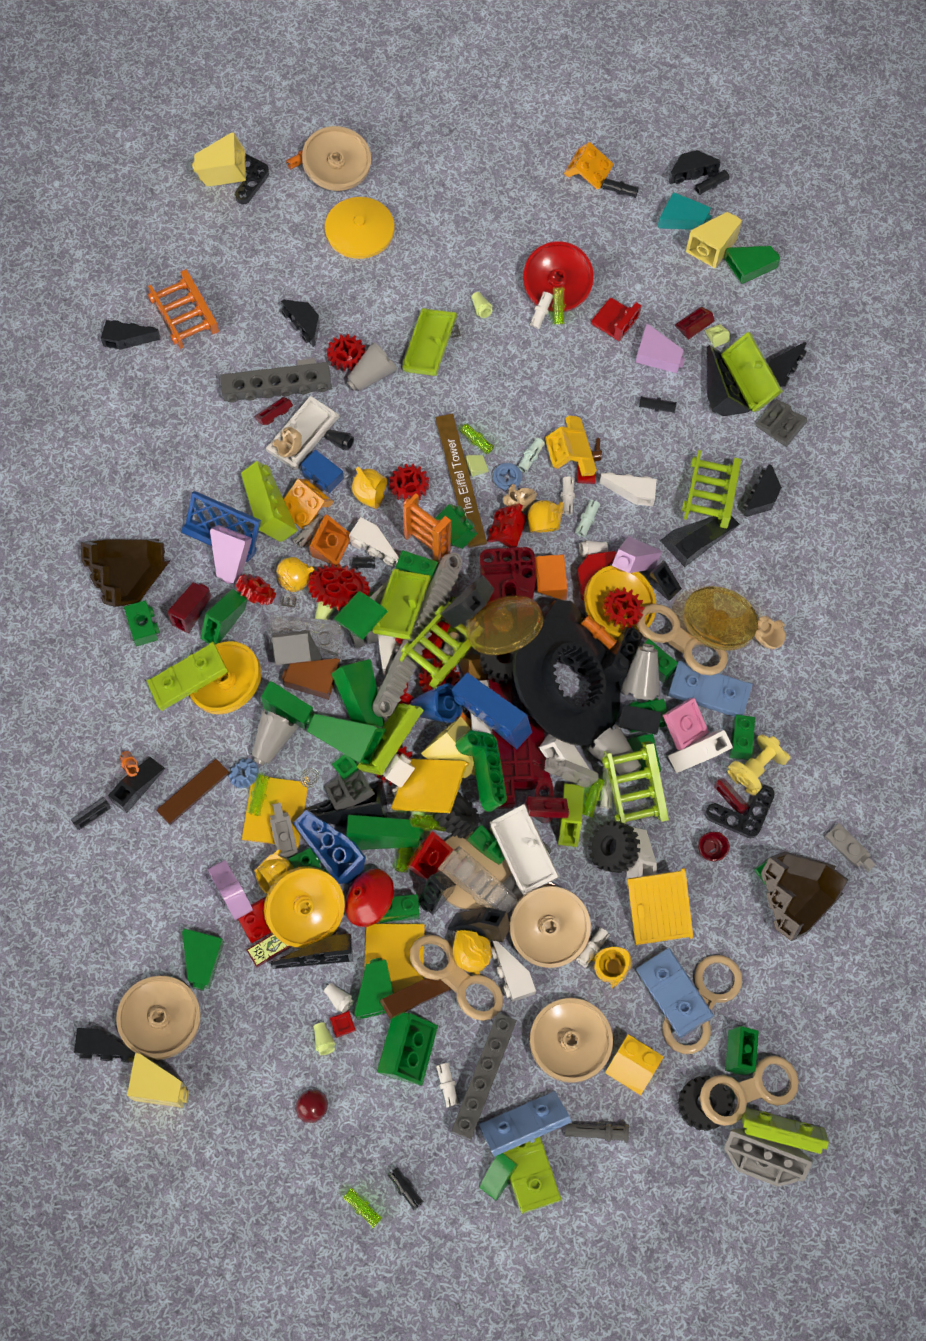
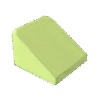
[705,324,730,348]
[466,455,489,477]

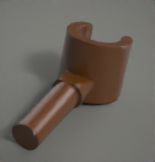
[591,438,602,462]

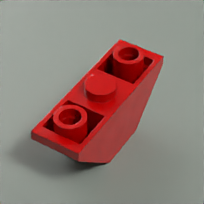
[576,551,617,601]

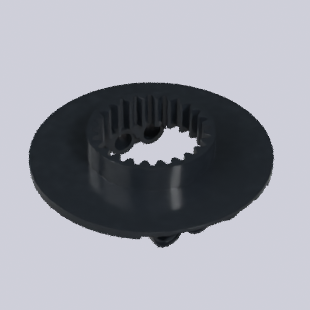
[513,617,620,746]

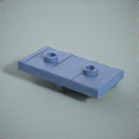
[668,661,753,717]
[635,948,715,1038]
[479,1091,571,1156]

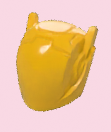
[352,467,387,509]
[528,500,564,533]
[276,557,315,592]
[254,849,294,894]
[453,930,492,975]
[592,946,632,989]

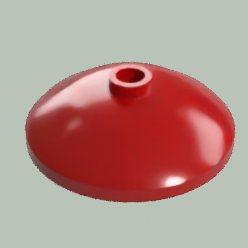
[345,869,394,927]

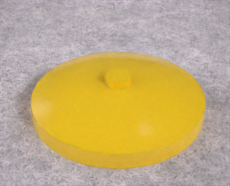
[325,197,394,259]
[584,565,657,639]
[190,641,261,714]
[264,866,345,948]

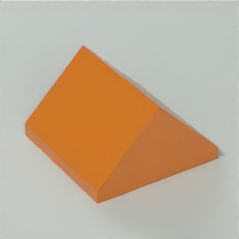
[310,515,350,566]
[535,554,567,600]

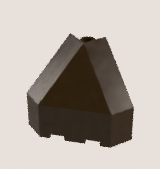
[81,539,171,607]
[761,851,849,941]

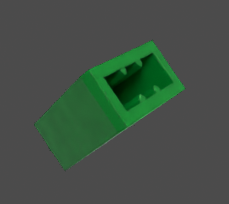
[724,246,780,284]
[200,589,247,644]
[261,681,314,729]
[182,928,225,991]
[355,958,394,1020]

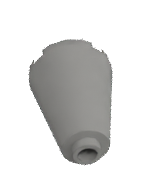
[347,343,397,391]
[622,644,660,700]
[251,709,298,766]
[588,725,641,775]

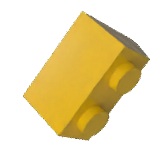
[605,1034,664,1095]

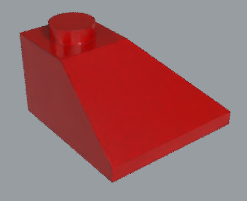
[406,831,453,880]

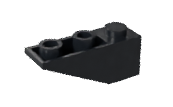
[101,320,161,350]
[768,342,807,387]
[601,626,643,684]
[108,757,165,814]
[448,908,510,943]
[74,1028,135,1063]

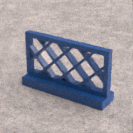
[181,491,261,562]

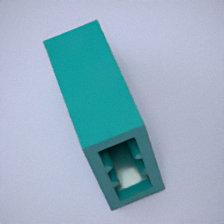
[658,192,712,230]

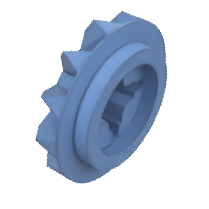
[493,463,522,491]
[229,758,259,789]

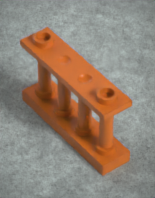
[147,269,219,349]
[403,493,451,565]

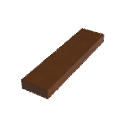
[156,759,230,825]
[380,978,452,1019]

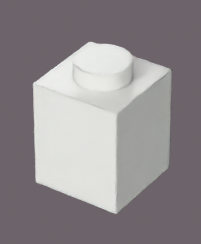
[383,754,415,787]

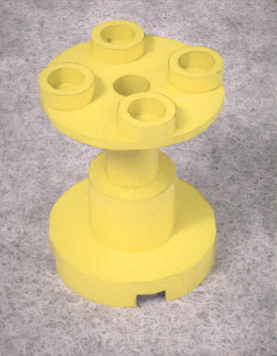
[727,734,790,795]

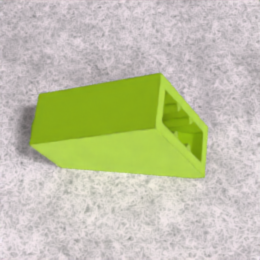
[558,783,584,847]

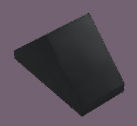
[648,560,682,601]

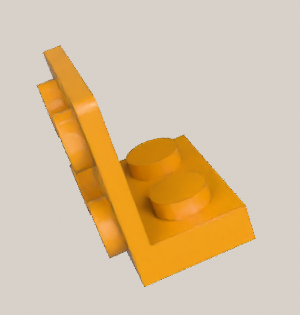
[564,142,614,189]
[284,479,334,529]

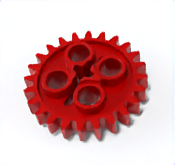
[308,564,370,611]

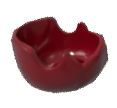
[698,832,730,862]
[295,1089,329,1123]

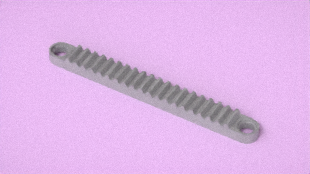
[373,552,462,717]

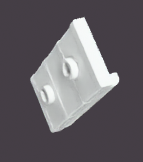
[266,396,340,470]
[490,804,560,895]

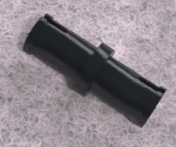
[695,169,729,195]
[603,178,639,198]
[639,396,677,413]
[388,1167,424,1211]

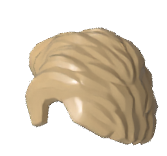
[273,427,302,458]
[503,484,537,511]
[755,615,786,649]

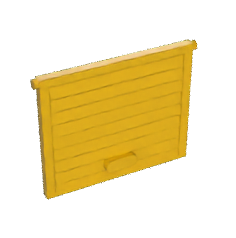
[391,759,469,813]
[242,776,309,849]
[627,868,693,945]
[365,924,425,993]

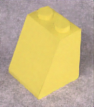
[192,132,246,186]
[686,212,742,268]
[421,717,476,778]
[127,1053,189,1108]

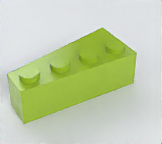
[241,461,298,542]

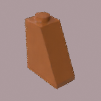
[282,658,341,700]

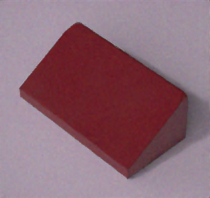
[675,307,715,340]
[714,778,750,814]

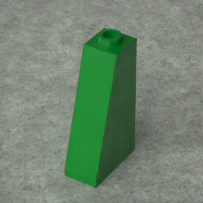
[331,659,384,727]
[307,714,386,764]
[346,815,424,850]

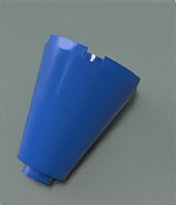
[410,684,463,723]

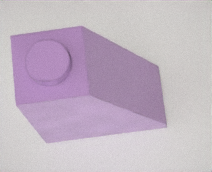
[636,324,685,373]
[210,525,252,584]
[612,536,663,573]

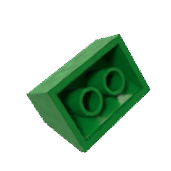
[377,1013,438,1086]

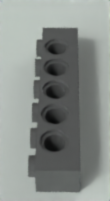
[220,362,332,403]
[451,1013,517,1142]

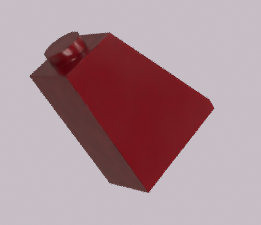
[168,582,212,634]

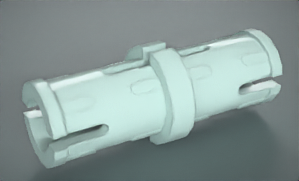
[517,438,545,473]
[575,500,600,538]

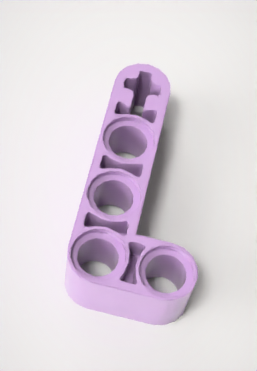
[207,860,253,920]

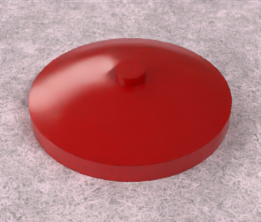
[523,241,594,313]

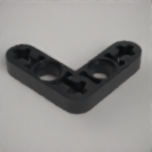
[235,153,269,205]
[705,785,775,839]

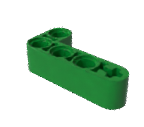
[455,730,507,812]

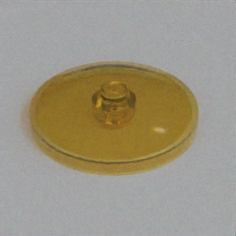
[683,586,758,651]
[466,596,543,655]

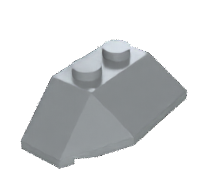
[724,1128,813,1187]

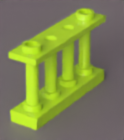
[682,450,742,529]
[399,602,485,688]
[602,741,669,824]

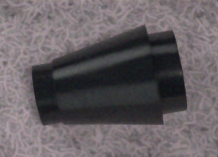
[326,429,354,450]

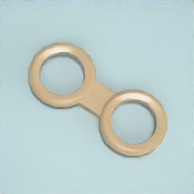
[637,604,728,676]
[410,935,503,1021]
[662,955,742,1054]
[700,1055,799,1126]

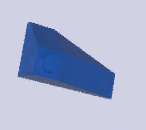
[293,810,366,884]

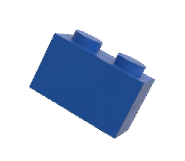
[301,450,344,494]

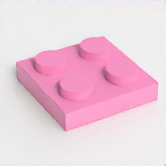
[663,698,709,750]

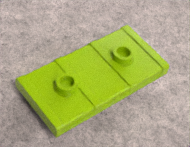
[402,308,457,376]
[721,332,783,412]
[373,569,431,640]
[147,642,228,711]
[357,704,424,775]
[742,1107,829,1154]
[503,1136,562,1214]

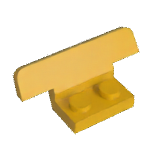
[545,415,597,476]

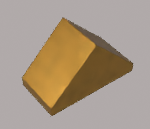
[459,654,487,681]

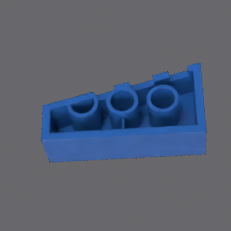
[452,673,532,749]

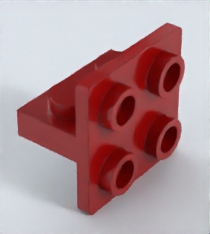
[487,503,527,548]
[238,897,271,943]

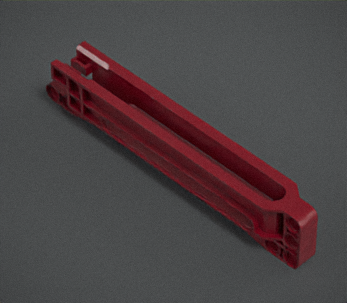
[480,547,554,823]

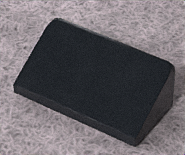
[619,705,662,735]
[71,797,111,830]

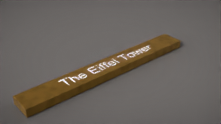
[435,413,487,548]

